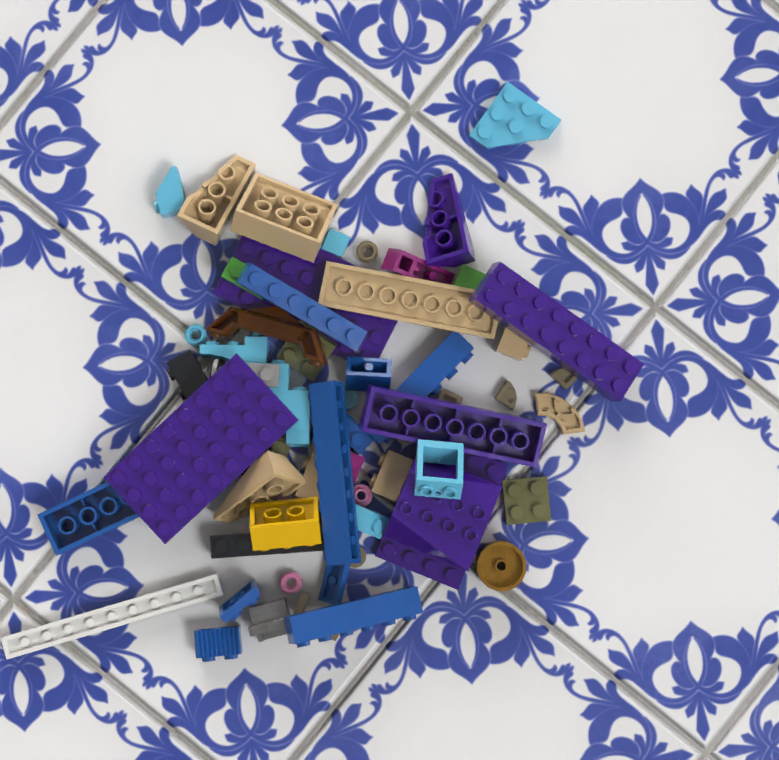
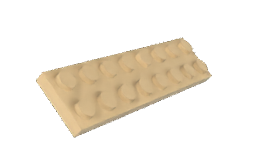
[318,261,498,340]

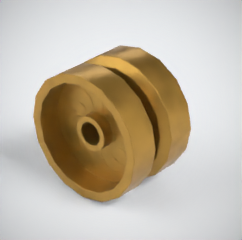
[476,541,526,591]

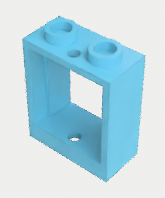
[414,439,464,500]

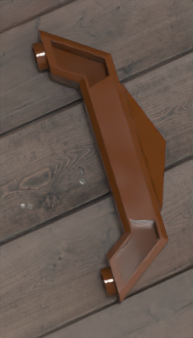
[204,306,328,368]

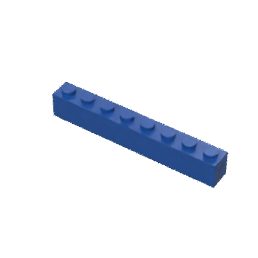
[308,380,361,566]

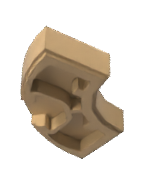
[534,393,585,435]

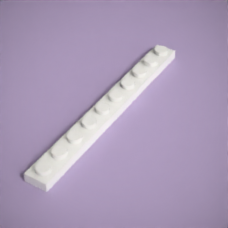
[1,573,224,660]

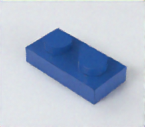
[318,564,350,605]

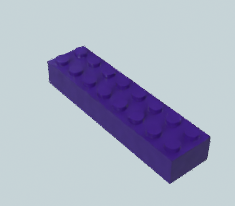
[469,262,644,402]
[359,384,547,468]

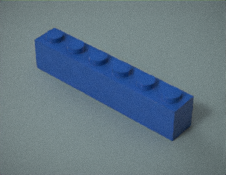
[235,263,367,351]
[369,332,474,445]
[283,586,423,648]

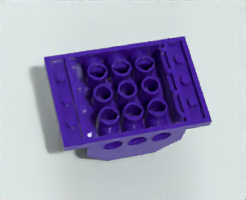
[375,453,508,590]

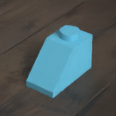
[153,166,186,218]
[355,503,389,539]

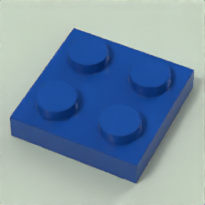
[219,578,261,623]

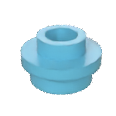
[185,324,207,346]

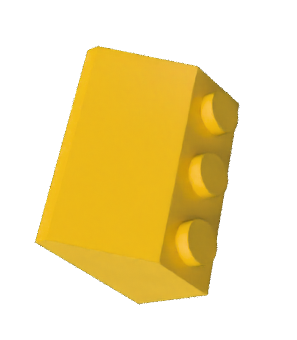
[250,496,322,551]

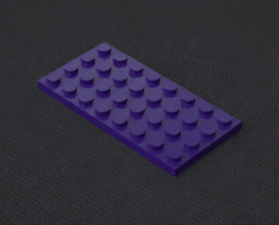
[213,236,398,361]
[103,353,299,544]

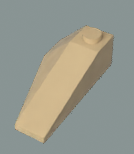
[177,155,256,246]
[213,451,306,523]

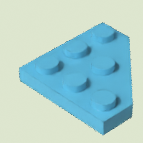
[469,82,561,149]

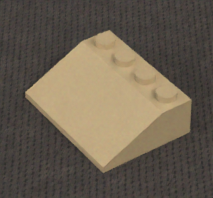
[230,173,338,263]

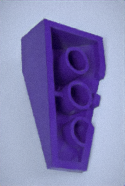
[422,173,476,268]

